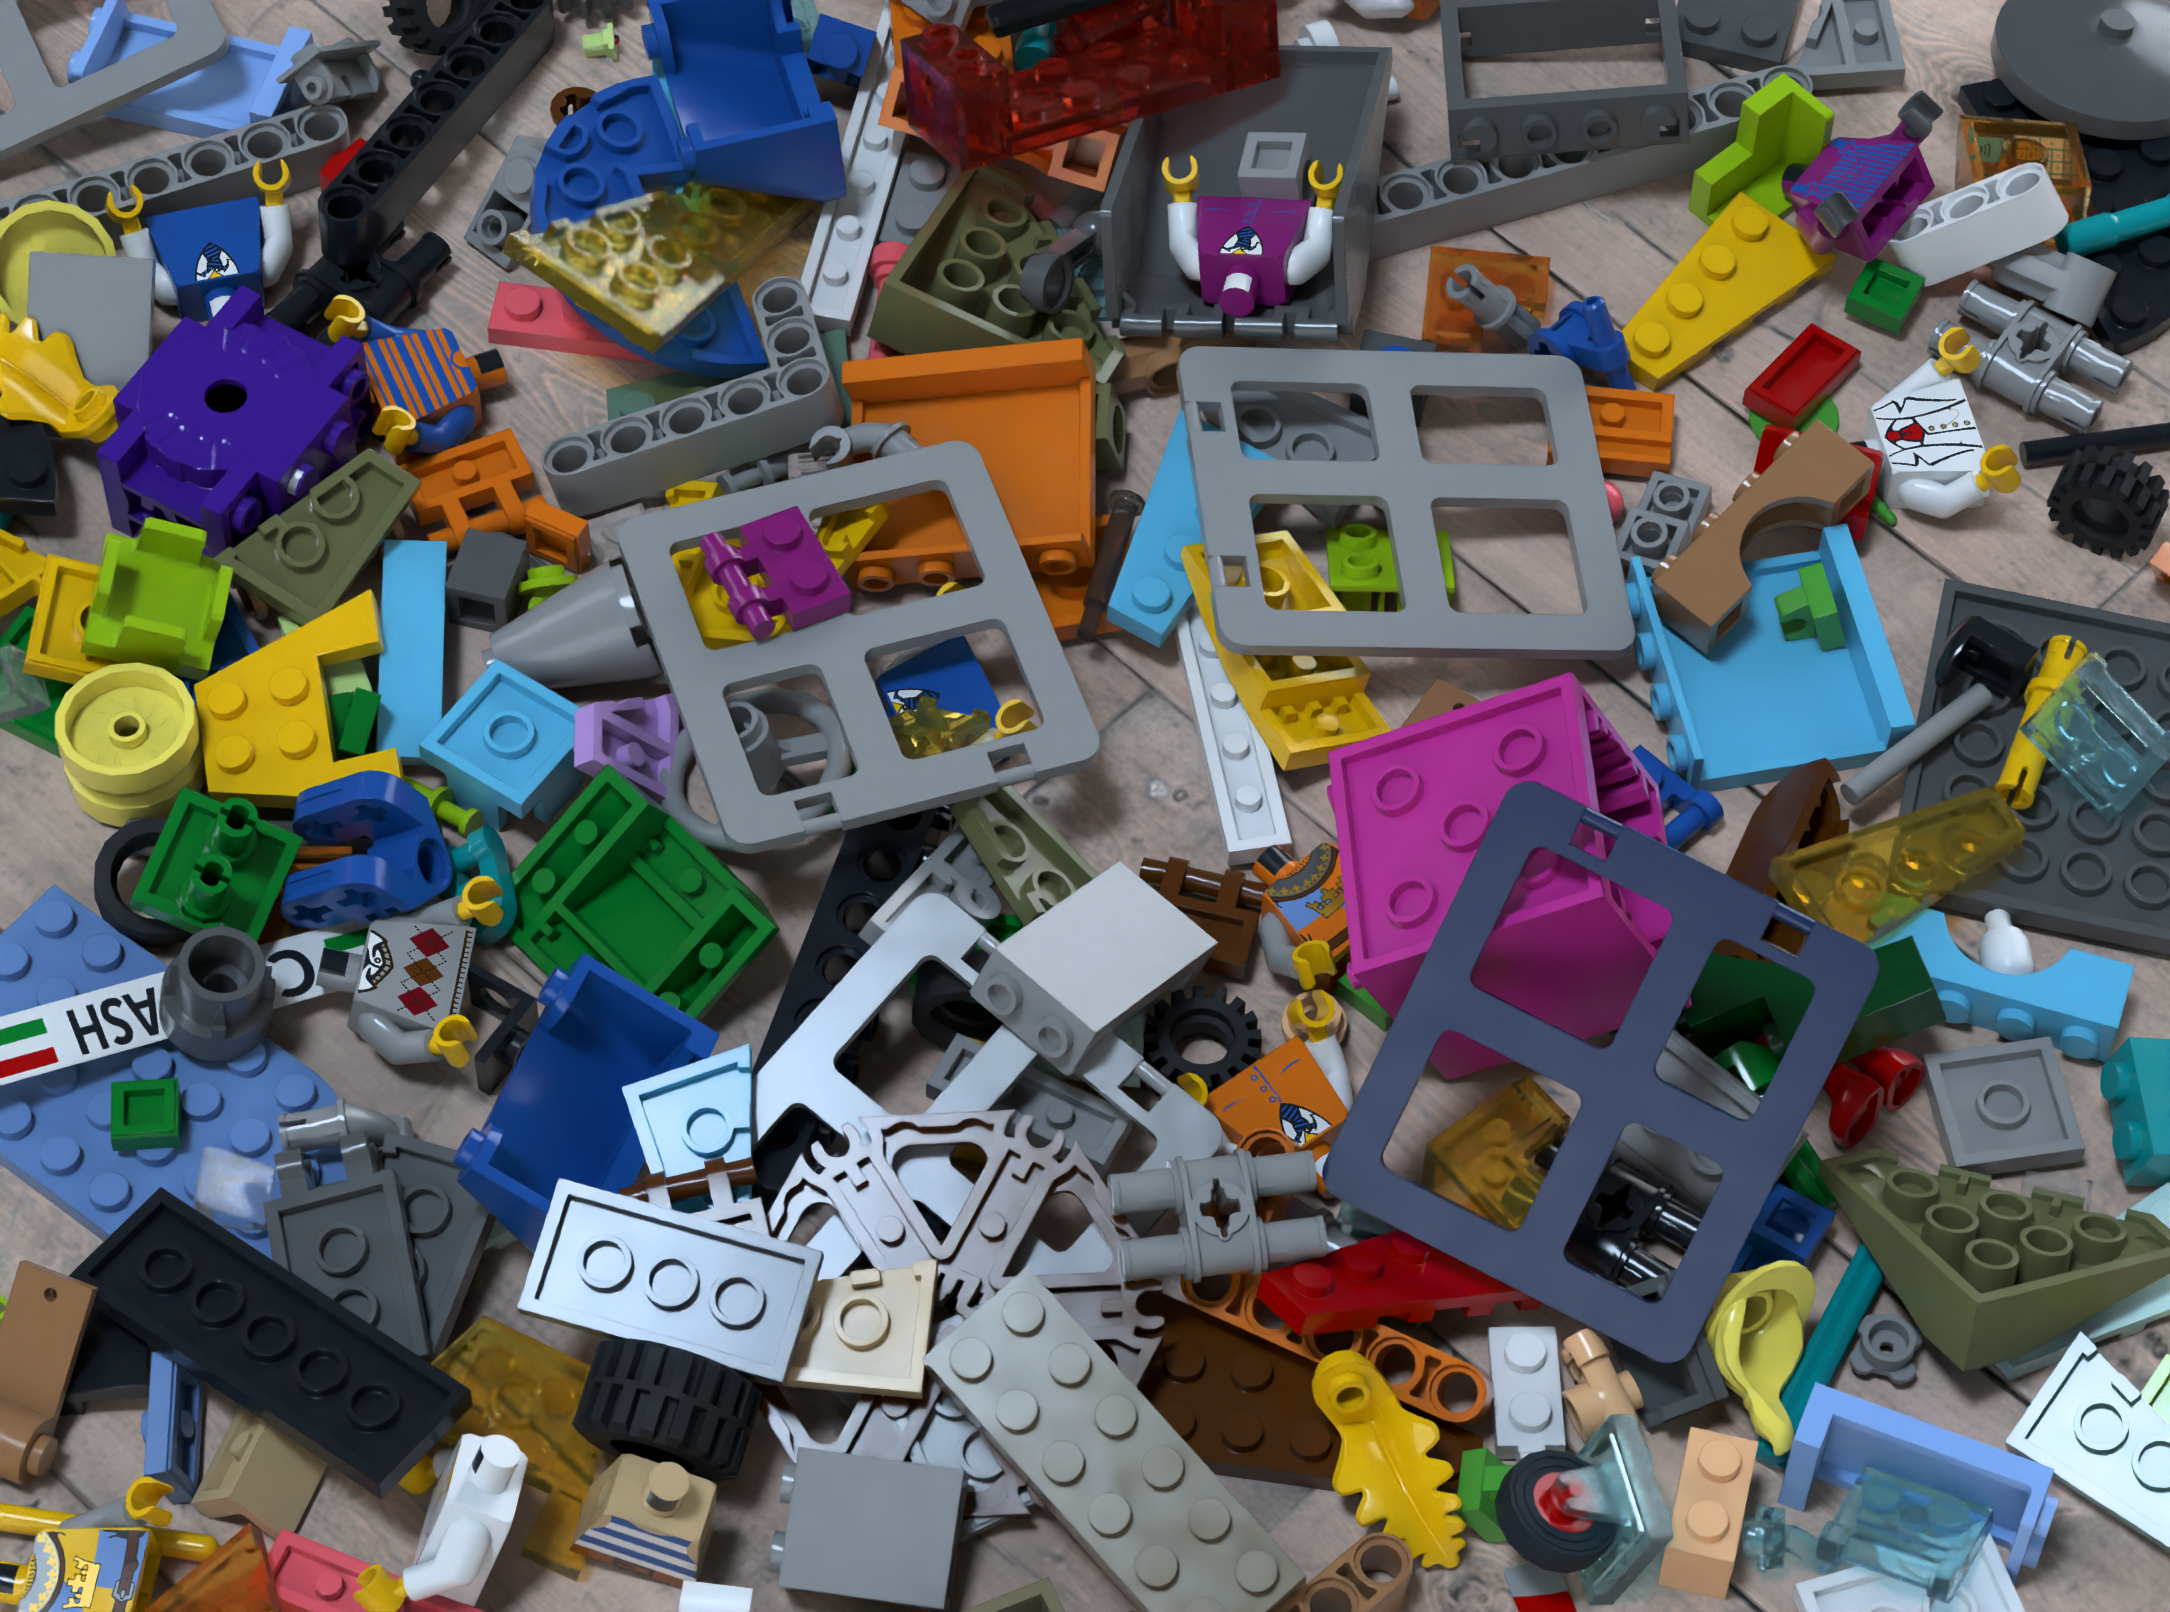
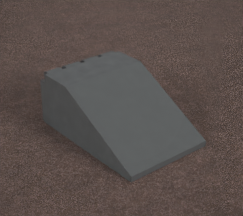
[1099,43,1392,342]

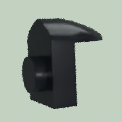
[1935,616,2039,702]

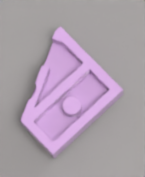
[573,693,679,804]

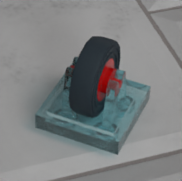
[1495,1414,1674,1605]

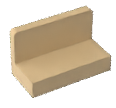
[190,1405,328,1540]

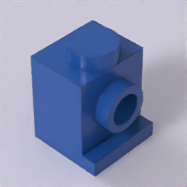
[806,13,877,89]

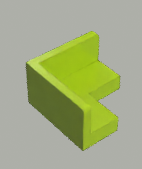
[1688,72,1835,227]

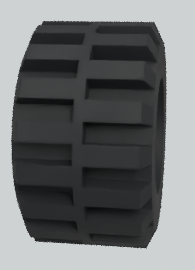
[572,1339,763,1481]

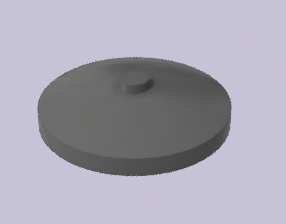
[1991,0,2170,140]

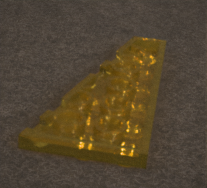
[502,180,822,354]

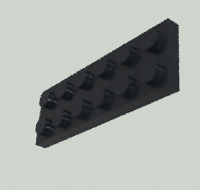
[69,1187,473,1500]

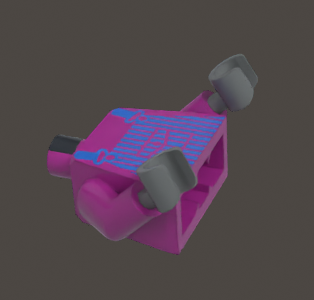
[1781,90,1943,262]

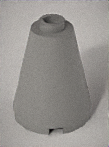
[482,556,664,690]

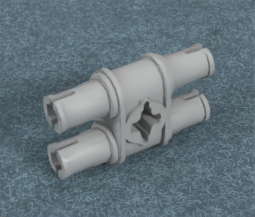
[1927,279,2133,434]
[1107,1148,1328,1283]

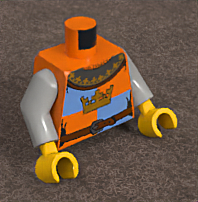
[1252,843,1351,994]

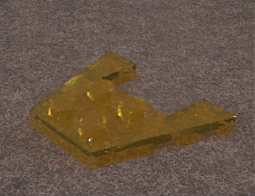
[430,1315,598,1582]

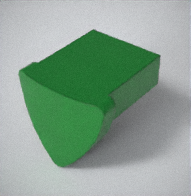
[328,687,381,760]

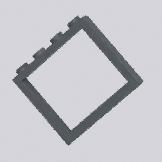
[1439,0,1689,161]

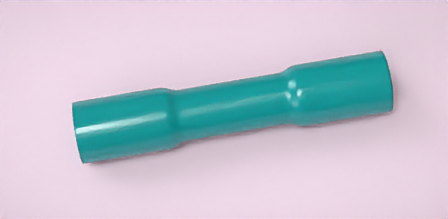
[2054,193,2170,256]

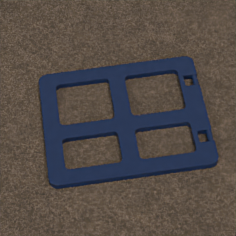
[1322,781,1879,1363]

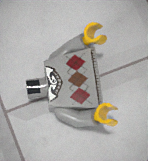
[315,876,504,1068]

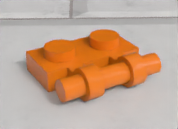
[399,428,547,554]

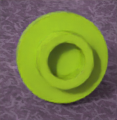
[517,565,579,610]

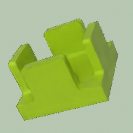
[80,517,233,681]

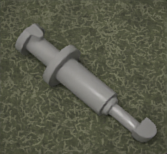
[716,443,813,495]

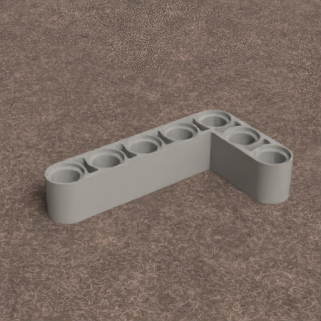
[541,276,844,517]

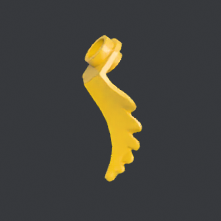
[0,313,120,443]
[1311,1350,1467,1569]

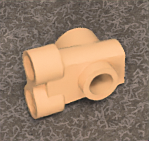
[1560,1327,1644,1442]

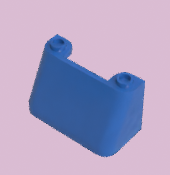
[641,0,847,202]
[452,952,720,1254]

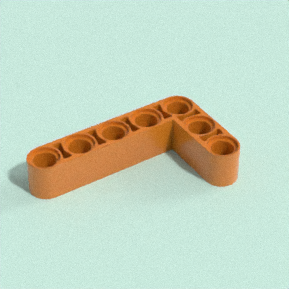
[1180,1126,1494,1426]

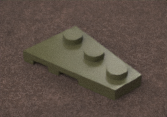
[211,448,422,625]
[950,769,1100,927]

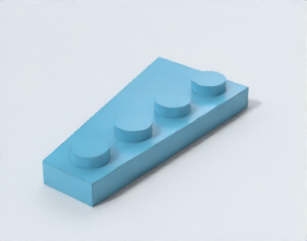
[1106,408,1277,648]

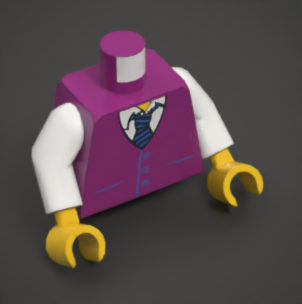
[1162,155,1344,317]

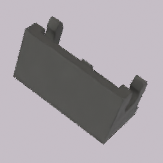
[1609,1269,1729,1430]

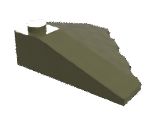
[867,155,1126,383]
[1818,1148,2170,1372]

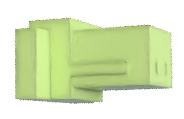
[582,22,620,60]

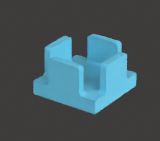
[418,659,583,831]

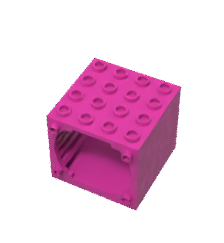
[1327,672,1692,1081]

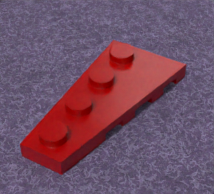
[1256,1229,1541,1336]

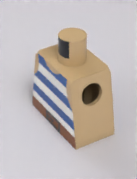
[569,1454,717,1588]

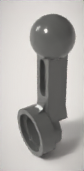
[1020,210,1102,315]

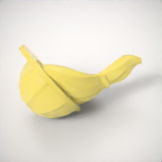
[1702,1260,1817,1456]

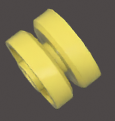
[0,200,116,326]
[55,662,206,827]

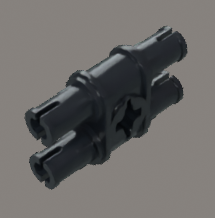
[265,220,452,348]
[1499,1128,1704,1287]

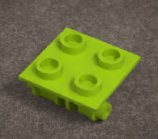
[1325,523,1455,612]

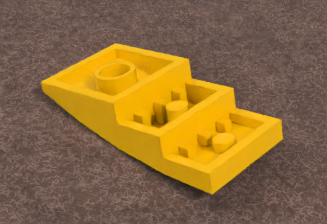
[1180,530,1392,771]

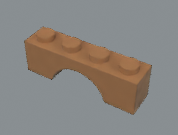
[1651,418,1875,655]

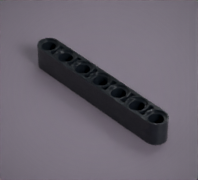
[318,0,555,266]

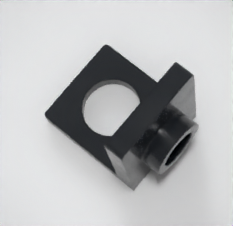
[467,963,539,1095]

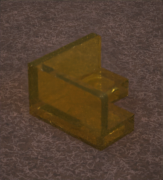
[1421,1073,1571,1229]

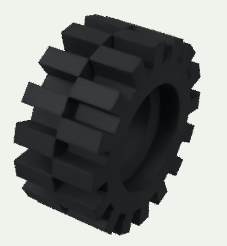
[2047,445,2170,558]
[1143,986,1262,1097]

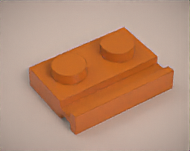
[1546,385,1675,477]

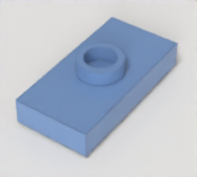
[141,1351,204,1505]

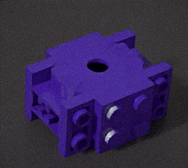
[96,285,375,589]

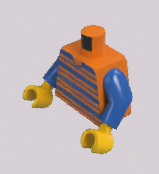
[324,295,507,466]

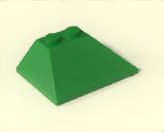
[507,764,780,1022]

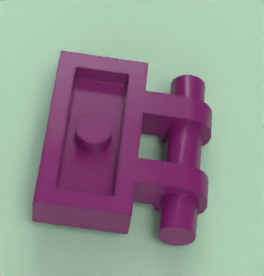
[699,506,851,639]

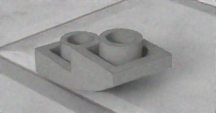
[1616,470,1712,574]

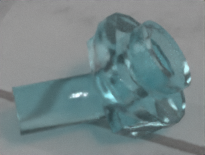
[1743,1503,1837,1573]

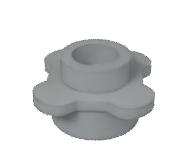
[1849,1314,1923,1384]

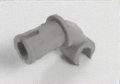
[809,421,928,495]
[278,1097,414,1169]

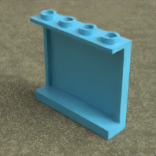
[1625,524,1916,792]

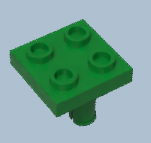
[129,786,303,942]

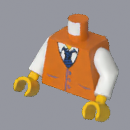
[1159,990,1354,1199]

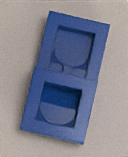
[1730,1182,1836,1273]

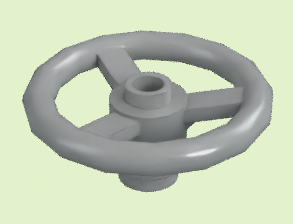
[659,688,852,853]

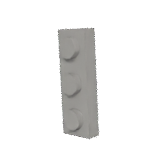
[926,1033,1134,1178]

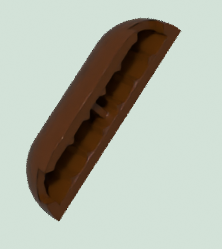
[1712,757,1849,962]

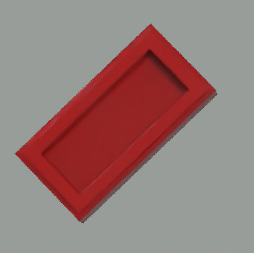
[1742,323,1862,430]

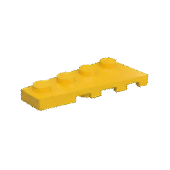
[1621,191,1837,392]

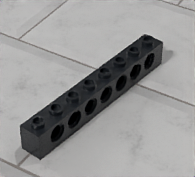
[752,755,957,1216]

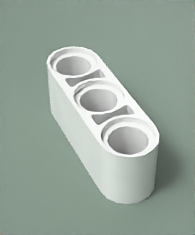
[1888,163,2069,287]

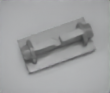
[276,38,383,105]

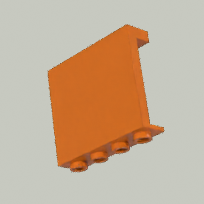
[842,338,1096,592]

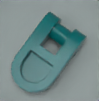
[444,824,517,946]

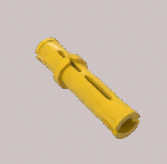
[1993,635,2088,809]

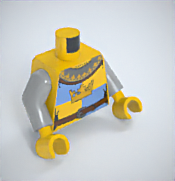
[0,1476,174,1612]

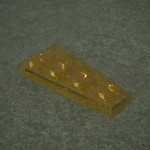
[1768,785,2026,946]

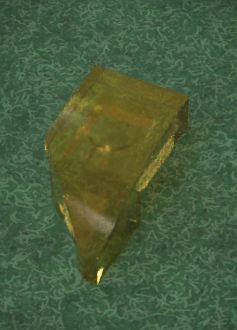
[888,695,991,759]

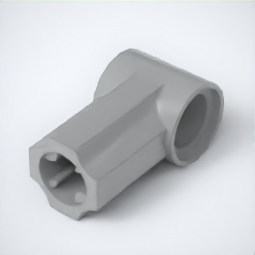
[1991,244,2117,328]

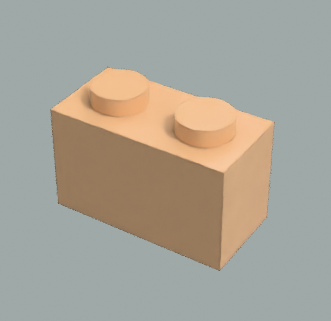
[1657,1427,1758,1600]

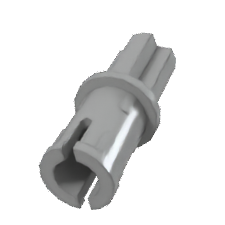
[1446,264,1541,349]

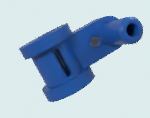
[1527,296,1637,391]

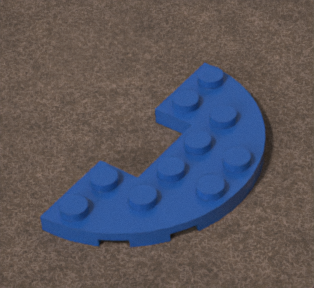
[530,75,768,379]

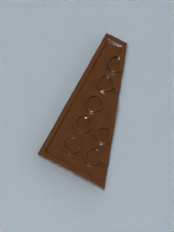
[1098,1280,1484,1495]

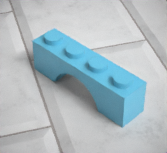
[1866,895,2135,1062]

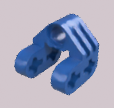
[280,770,452,929]

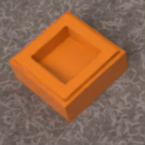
[523,498,592,573]

